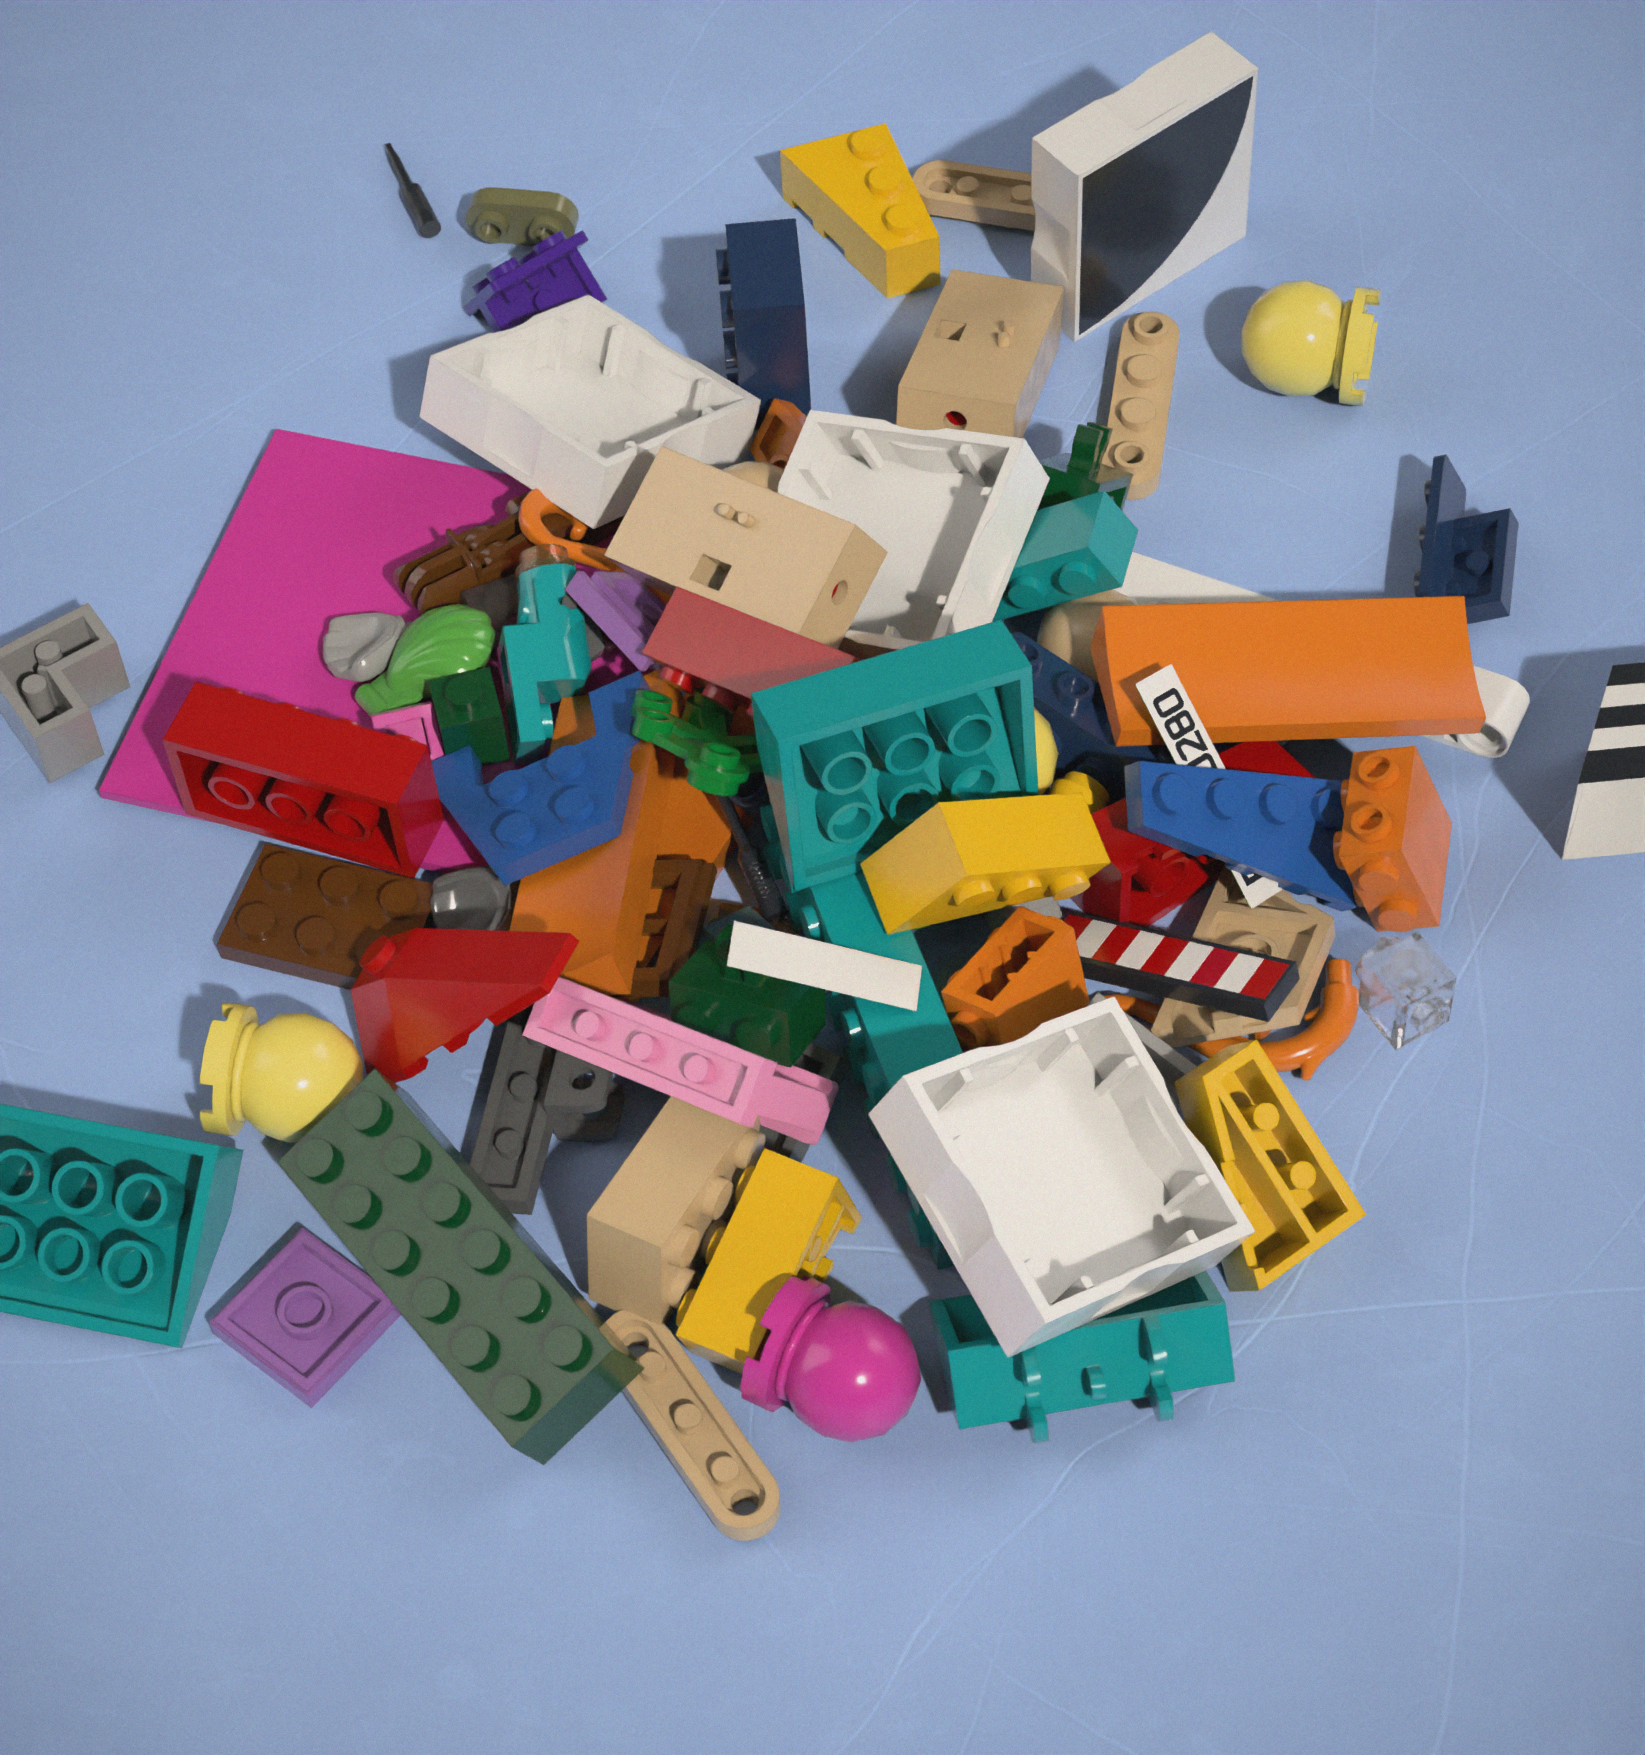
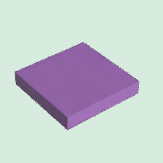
[209,1227,402,1408]

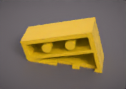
[780,123,941,299]
[860,792,1111,935]
[1174,1040,1367,1292]
[676,1148,862,1374]

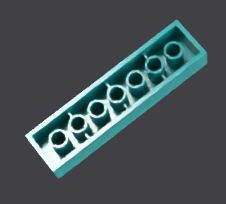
[760,789,963,1270]

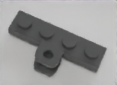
[470,1003,626,1215]

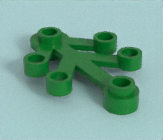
[631,687,764,796]

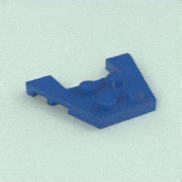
[431,670,650,886]

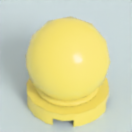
[1241,280,1381,406]
[200,1002,363,1144]

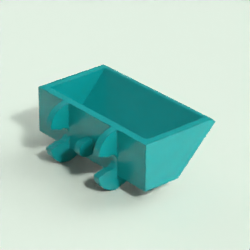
[928,1270,1235,1444]

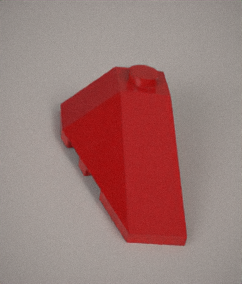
[351,928,579,1083]

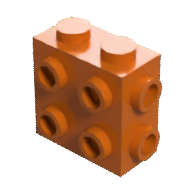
[1333,746,1452,932]
[941,906,1090,1053]

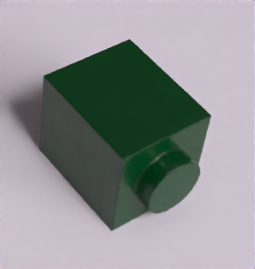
[428,667,510,766]

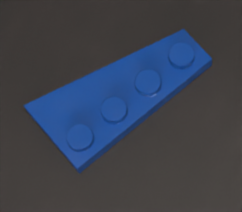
[1124,761,1358,912]

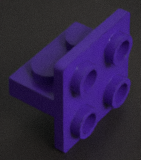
[464,230,607,333]

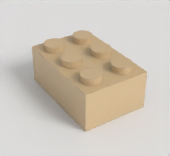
[586,1096,765,1326]

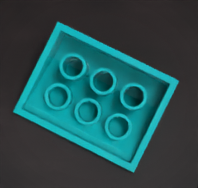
[751,620,1039,891]
[0,1103,244,1348]

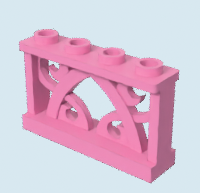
[522,977,839,1145]

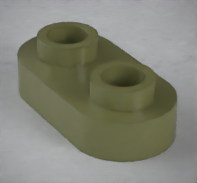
[465,187,579,246]

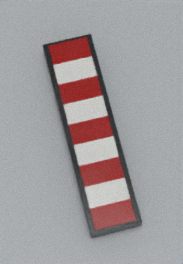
[1062,910,1300,1022]

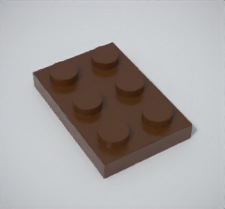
[217,844,434,990]

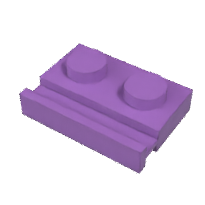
[565,571,665,671]

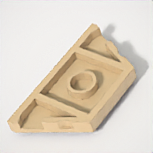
[1151,862,1335,1048]

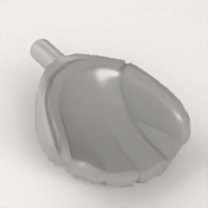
[323,612,413,682]

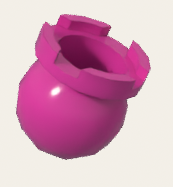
[740,1275,921,1442]

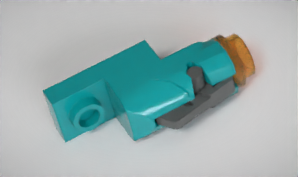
[497,544,605,765]

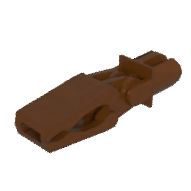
[392,490,625,615]

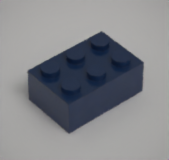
[716,218,811,430]

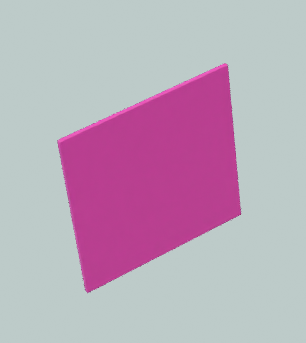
[99,429,666,890]

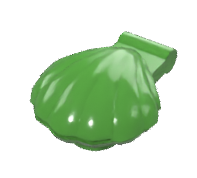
[355,604,495,717]

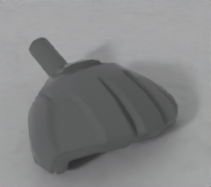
[430,866,521,931]

